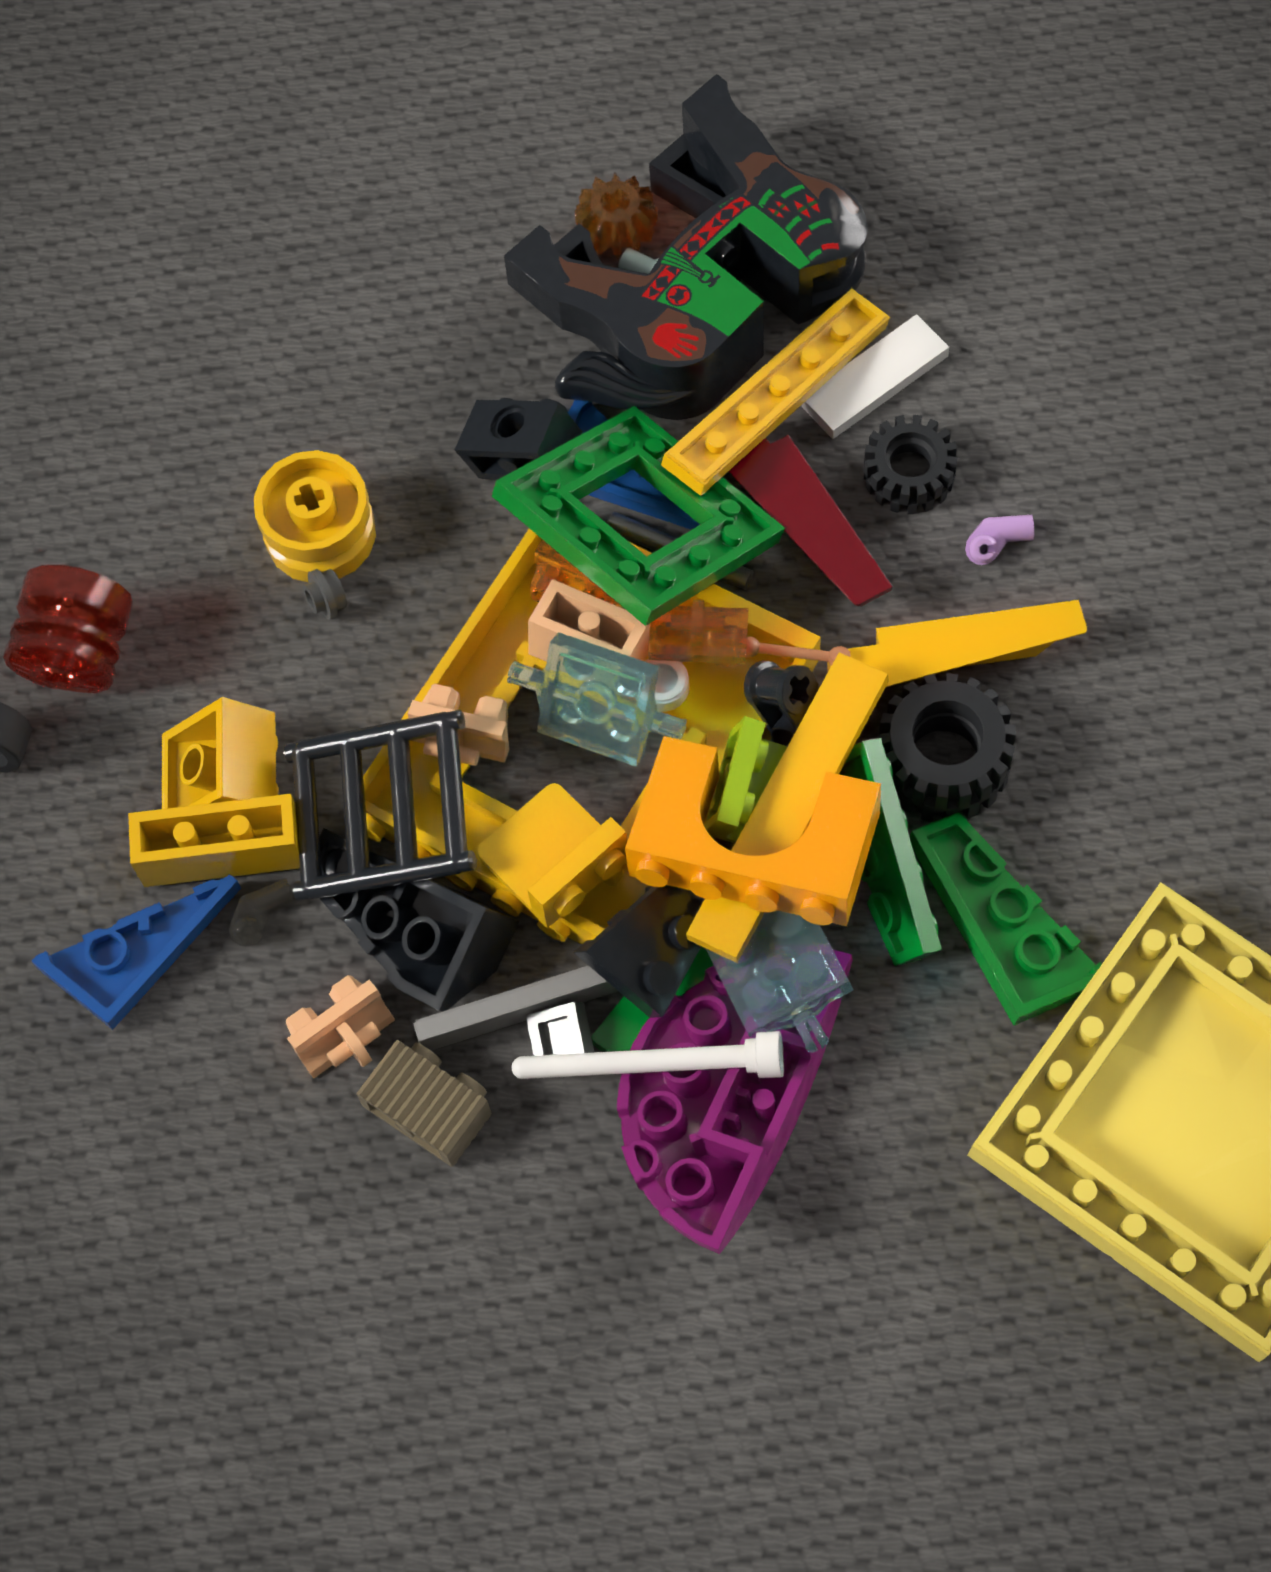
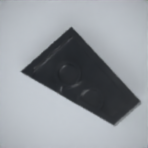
[573,885,705,1018]

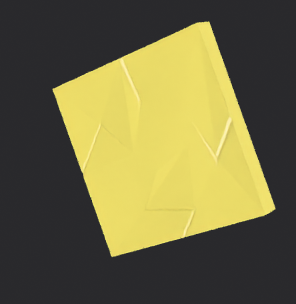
[967,882,1271,1362]

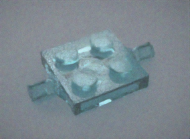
[507,632,687,766]
[706,910,854,1052]

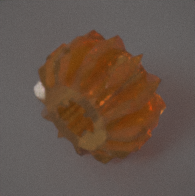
[574,172,658,259]

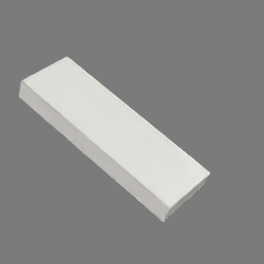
[801,314,949,439]

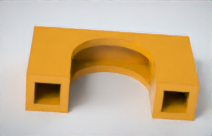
[625,736,881,926]

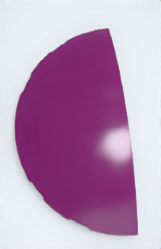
[617,946,853,1254]

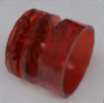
[3,565,133,693]

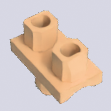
[407,684,509,766]
[286,975,395,1078]

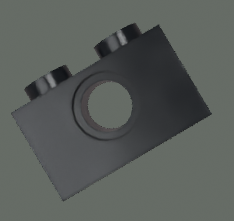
[454,398,583,480]

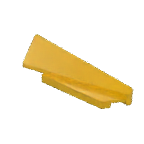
[827,600,1087,687]

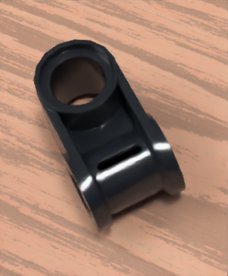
[744,660,820,746]

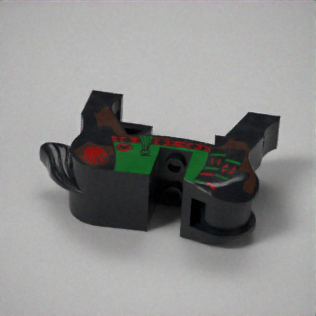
[504,74,868,420]

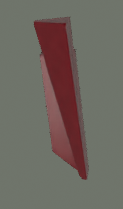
[728,435,893,607]

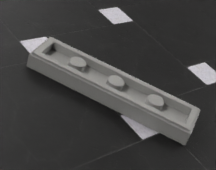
[413,966,618,1050]

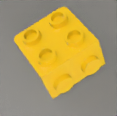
[477,783,627,929]

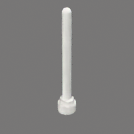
[512,1031,784,1079]

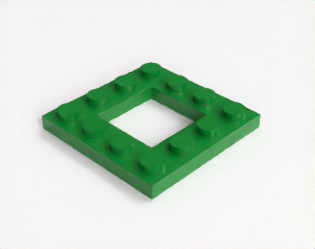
[492,406,785,626]

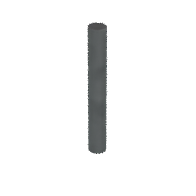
[607,512,754,590]

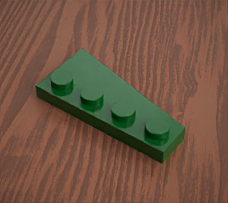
[839,738,942,966]
[909,812,1102,1026]

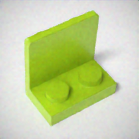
[704,716,788,843]

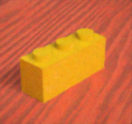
[128,794,300,887]

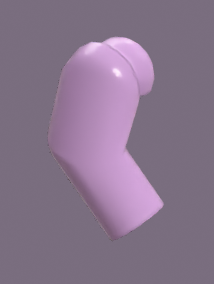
[965,515,1034,565]

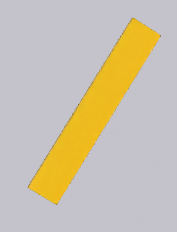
[661,288,890,496]
[686,652,889,964]

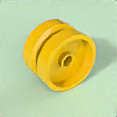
[254,450,376,582]

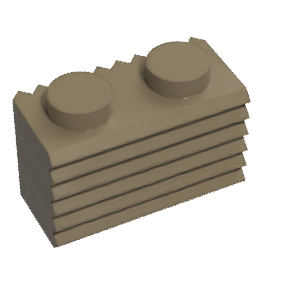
[356,1040,492,1167]

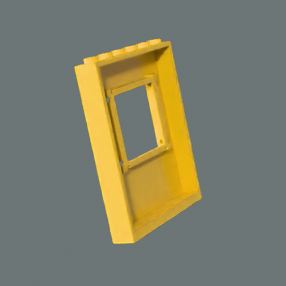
[363,528,821,944]

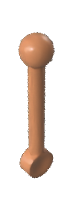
[739,636,850,666]

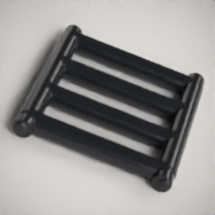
[284,710,477,901]

